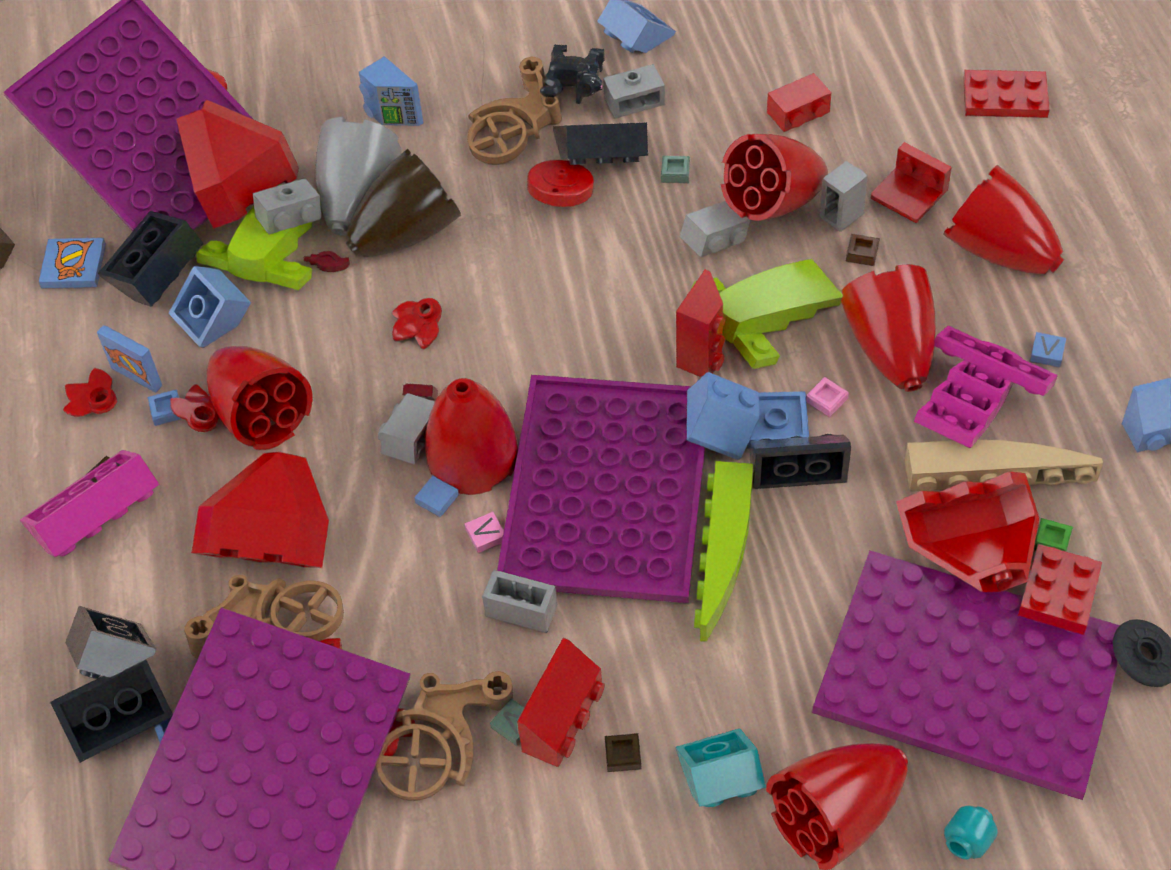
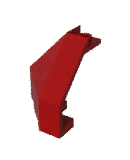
[176,99,299,229]
[191,452,329,568]
[896,471,1039,592]

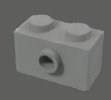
[603,64,665,119]
[820,161,868,232]
[253,178,321,234]
[680,201,750,257]
[378,393,435,464]
[482,570,557,633]

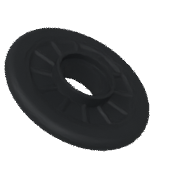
[1113,619,1171,687]

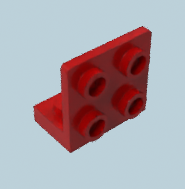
[870,142,952,223]

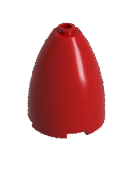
[721,134,828,221]
[943,165,1065,275]
[841,264,936,392]
[207,346,313,450]
[425,378,518,495]
[766,743,908,870]

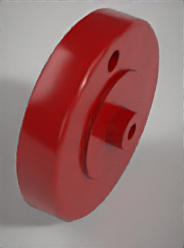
[527,160,594,207]

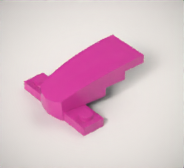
[914,326,1058,448]

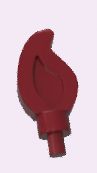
[304,251,350,272]

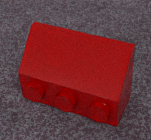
[676,269,726,377]
[517,638,605,767]

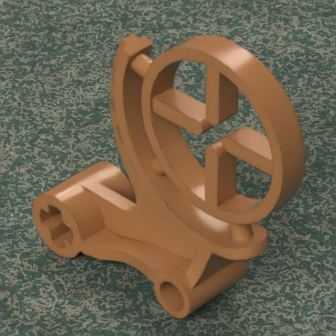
[467,56,562,164]
[184,575,344,659]
[376,671,513,801]

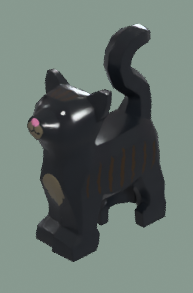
[540,44,605,104]

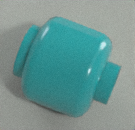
[944,805,998,860]

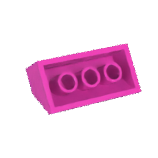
[20,450,160,557]

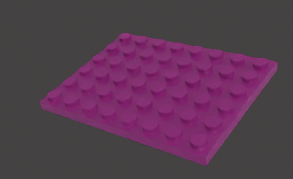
[3,0,253,232]
[497,375,705,603]
[812,550,1120,800]
[108,607,411,870]

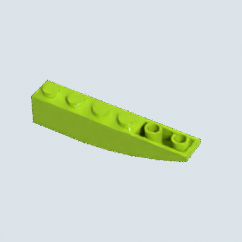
[694,461,753,642]

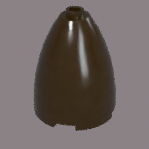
[346,149,461,257]

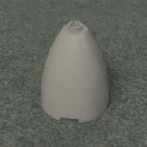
[315,117,402,236]

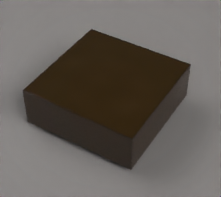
[604,733,642,772]

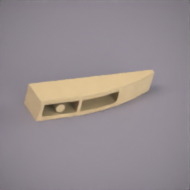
[904,440,1103,491]

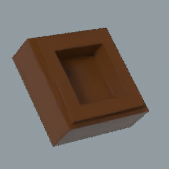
[846,234,880,266]

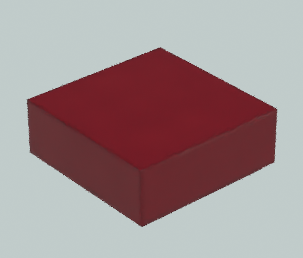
[402,383,438,400]

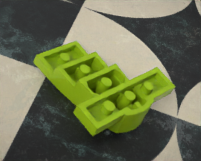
[196,184,312,291]
[692,259,843,369]

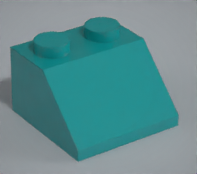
[675,728,766,807]

